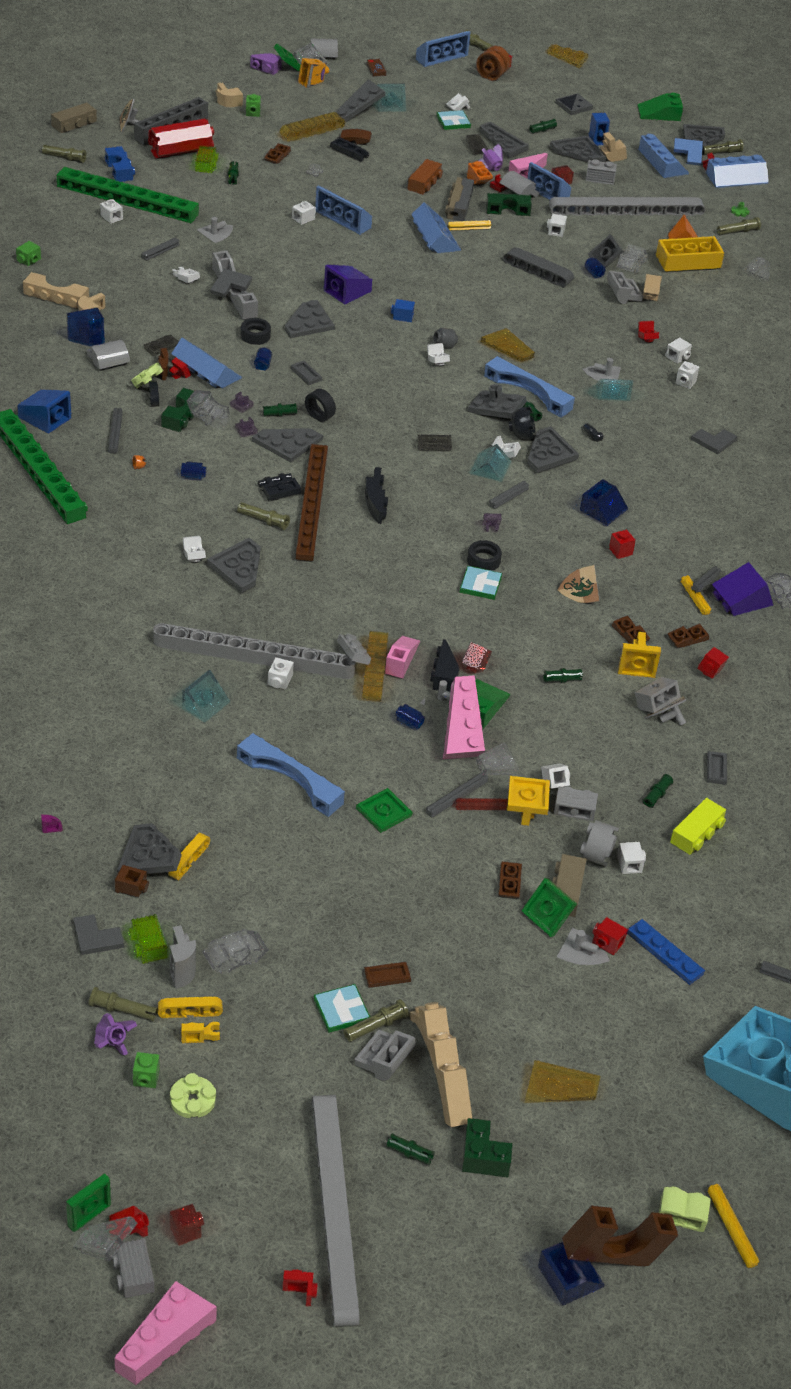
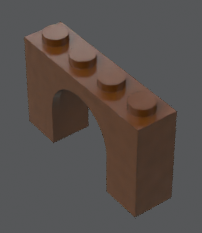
[562,1206,679,1267]

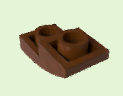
[340,129,372,145]
[264,143,291,164]
[157,348,169,381]
[611,615,650,644]
[668,623,709,647]
[498,861,522,899]

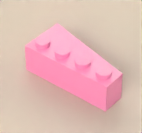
[443,676,485,760]
[115,1281,217,1385]

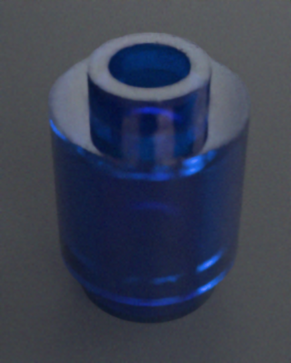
[585,258,606,278]
[254,347,273,371]
[181,461,207,480]
[395,704,425,730]

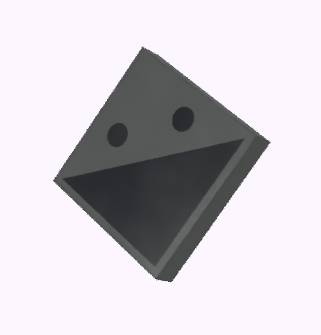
[555,93,593,115]

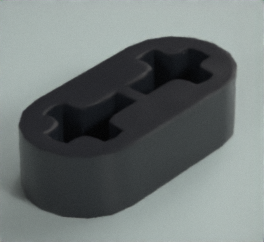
[149,381,159,406]

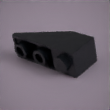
[430,639,460,692]

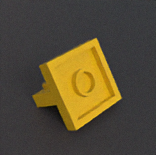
[618,632,661,678]
[507,776,550,826]

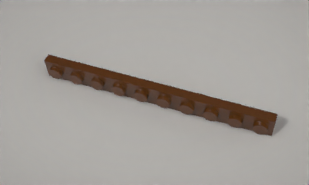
[296,444,328,561]

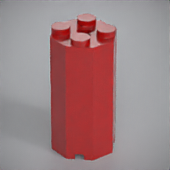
[148,119,214,159]

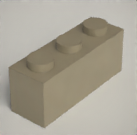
[51,102,97,133]
[553,854,587,917]

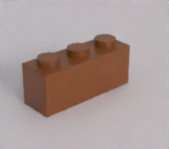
[408,159,443,195]

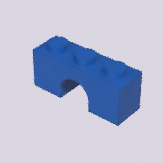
[105,146,135,182]

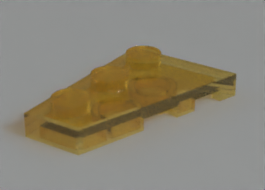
[547,44,588,69]
[481,328,535,362]
[525,1060,600,1103]

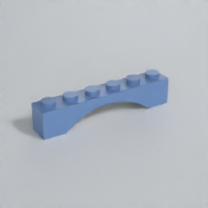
[484,356,575,418]
[237,733,345,817]

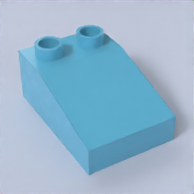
[703,1006,791,1131]

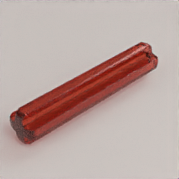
[455,798,508,810]

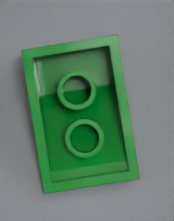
[637,92,683,121]
[475,679,510,729]

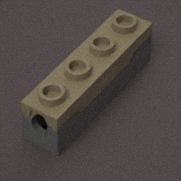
[445,177,474,221]

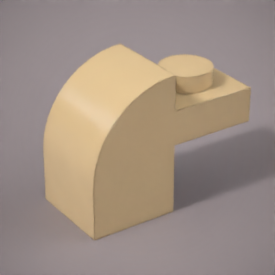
[216,83,243,107]
[600,132,627,162]
[643,274,662,301]
[78,293,105,324]

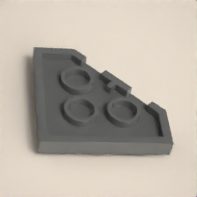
[683,124,725,146]
[550,136,606,162]
[285,300,335,338]
[527,426,579,473]
[252,428,323,463]
[207,538,261,593]
[117,823,182,874]

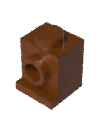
[115,865,149,897]

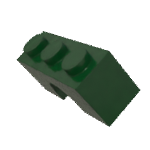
[486,193,532,216]
[161,388,203,433]

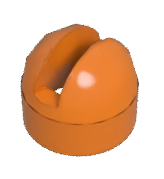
[132,455,146,469]

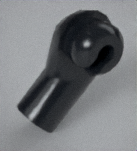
[583,423,604,442]

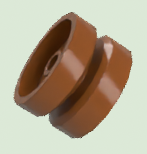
[476,45,511,81]

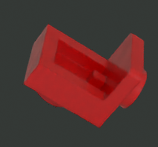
[638,320,659,342]
[109,1205,149,1240]
[282,1269,318,1307]

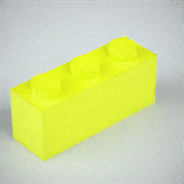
[670,798,726,855]

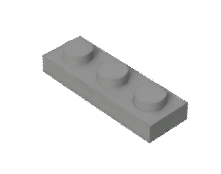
[337,634,371,665]

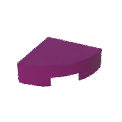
[41,814,63,833]

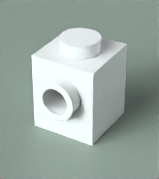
[100,199,123,224]
[292,201,316,225]
[547,214,567,237]
[665,338,692,364]
[675,361,699,389]
[268,657,294,689]
[541,764,570,789]
[617,842,646,874]

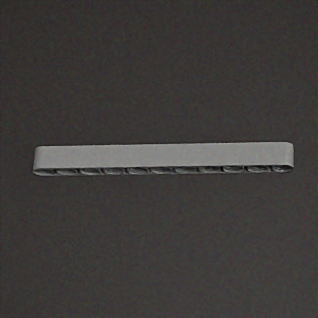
[549,197,705,215]
[153,623,356,679]
[312,1095,359,1327]

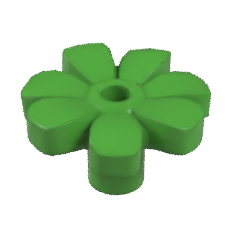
[731,202,749,217]

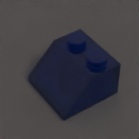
[67,307,105,347]

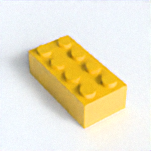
[656,236,724,271]

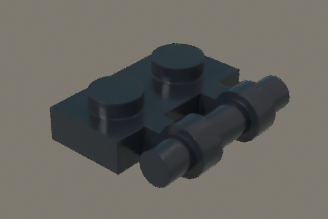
[258,473,301,501]

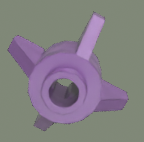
[478,144,503,171]
[94,1013,137,1056]

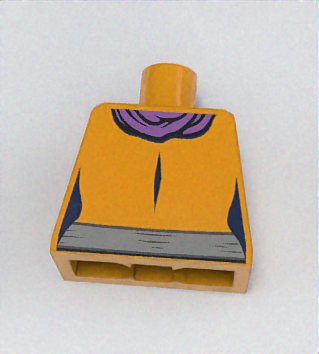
[298,58,329,88]

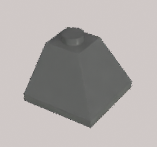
[588,234,625,271]

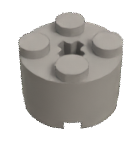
[580,820,619,867]

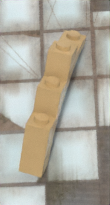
[409,1002,472,1127]

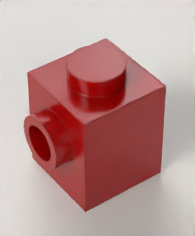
[609,529,636,559]
[697,647,729,679]
[592,917,628,955]

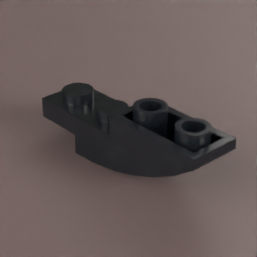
[365,467,388,524]

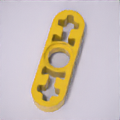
[168,833,210,880]
[158,996,223,1018]

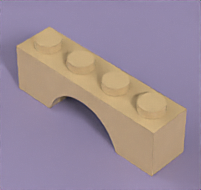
[23,272,89,308]

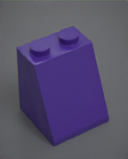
[324,264,373,304]
[712,562,774,616]

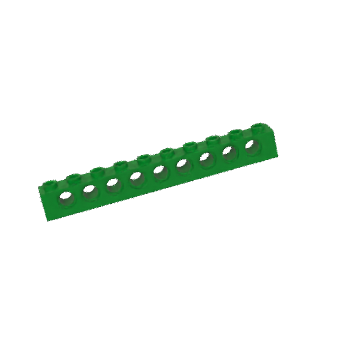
[56,167,199,223]
[0,409,88,524]

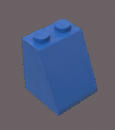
[17,390,71,434]

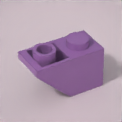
[250,53,282,75]

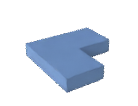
[674,138,703,166]

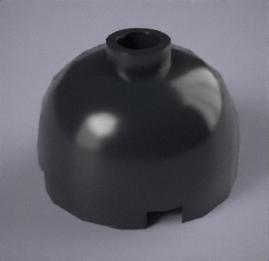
[509,406,536,440]

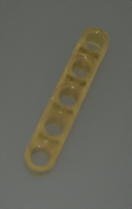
[280,112,345,142]
[362,631,388,701]

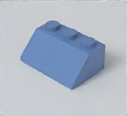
[527,162,571,200]

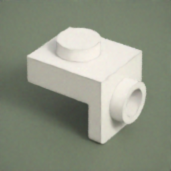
[446,93,470,111]
[427,343,450,365]
[492,436,521,459]
[183,536,206,562]

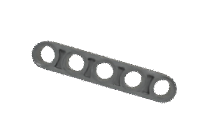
[503,247,574,288]

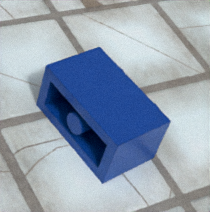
[589,113,610,146]

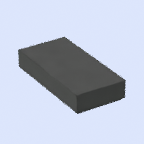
[290,361,322,385]
[707,751,727,785]

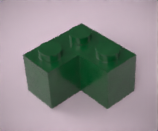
[462,1118,513,1178]

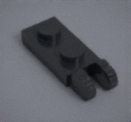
[330,137,369,162]

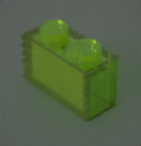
[195,146,219,173]
[128,914,168,964]

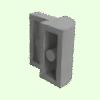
[310,39,338,57]
[500,171,540,197]
[607,271,644,304]
[86,340,130,369]
[170,925,196,989]
[354,1030,416,1081]

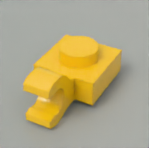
[181,1022,220,1043]

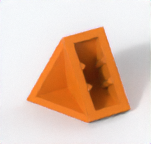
[668,215,697,239]

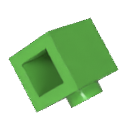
[246,94,261,117]
[16,241,41,266]
[133,1052,160,1088]

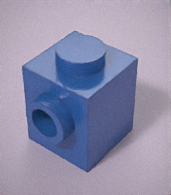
[391,299,415,322]

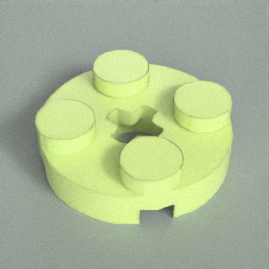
[131,362,163,388]
[170,1073,216,1118]

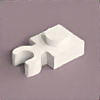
[172,267,200,283]

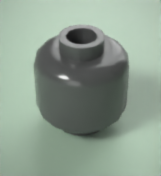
[433,328,458,349]

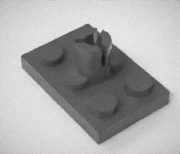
[468,384,527,419]

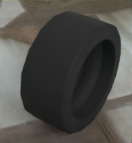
[241,318,271,345]
[305,388,336,422]
[467,540,502,571]

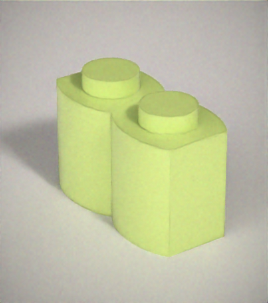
[659,1187,711,1232]

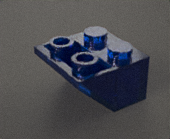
[580,479,628,526]
[538,1242,605,1306]

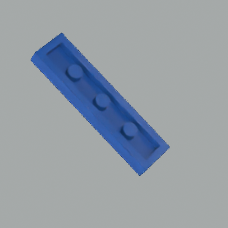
[627,919,705,985]

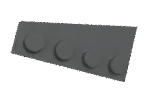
[333,79,386,123]
[480,122,529,158]

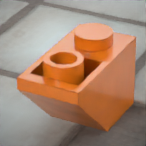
[467,161,493,185]

